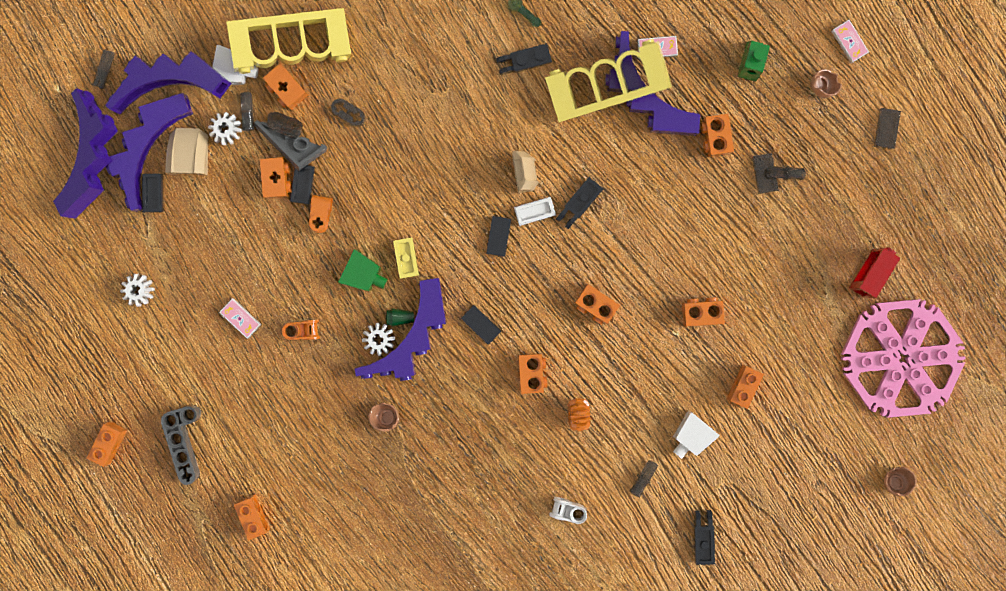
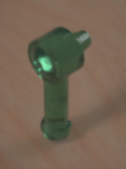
[508,0,541,27]

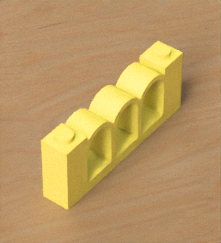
[226,8,351,74]
[545,39,672,122]

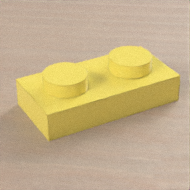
[393,238,419,279]

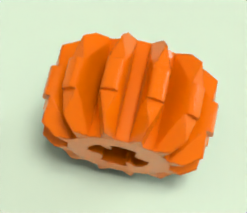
[567,398,591,431]

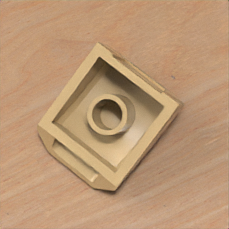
[165,128,208,175]
[512,151,539,193]

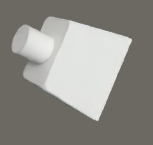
[212,45,258,85]
[673,410,720,459]

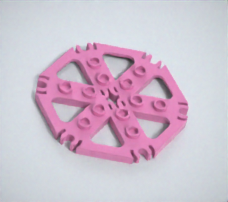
[841,299,966,418]

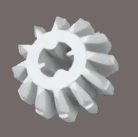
[208,112,242,146]
[120,274,155,307]
[362,323,395,356]

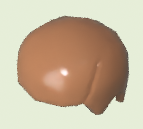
[810,69,842,98]
[368,403,399,432]
[884,467,917,496]

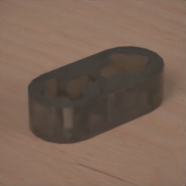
[331,99,366,127]
[266,112,303,138]

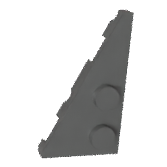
[254,120,327,171]

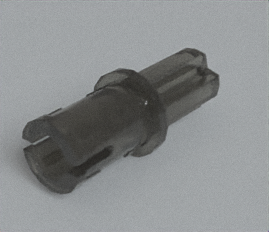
[92,50,115,89]
[239,92,255,131]
[767,165,806,181]
[630,460,658,498]

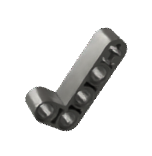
[161,405,201,485]

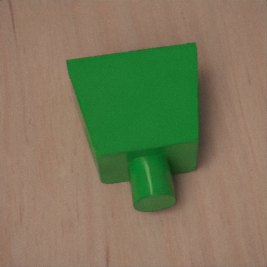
[737,41,770,82]
[339,249,388,291]

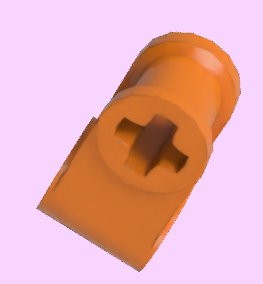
[309,195,333,233]
[282,320,320,340]

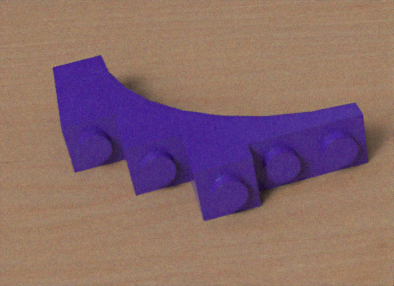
[605,31,700,136]
[105,51,232,115]
[53,89,118,219]
[106,93,193,212]
[355,278,446,381]

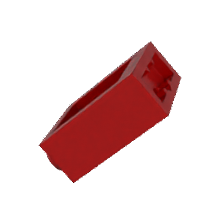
[849,247,901,298]

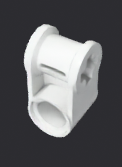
[549,497,587,524]

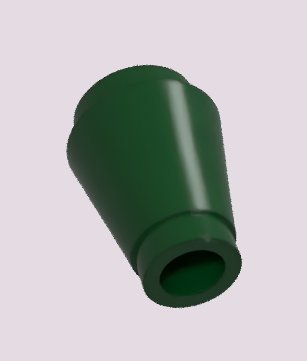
[386,308,414,327]

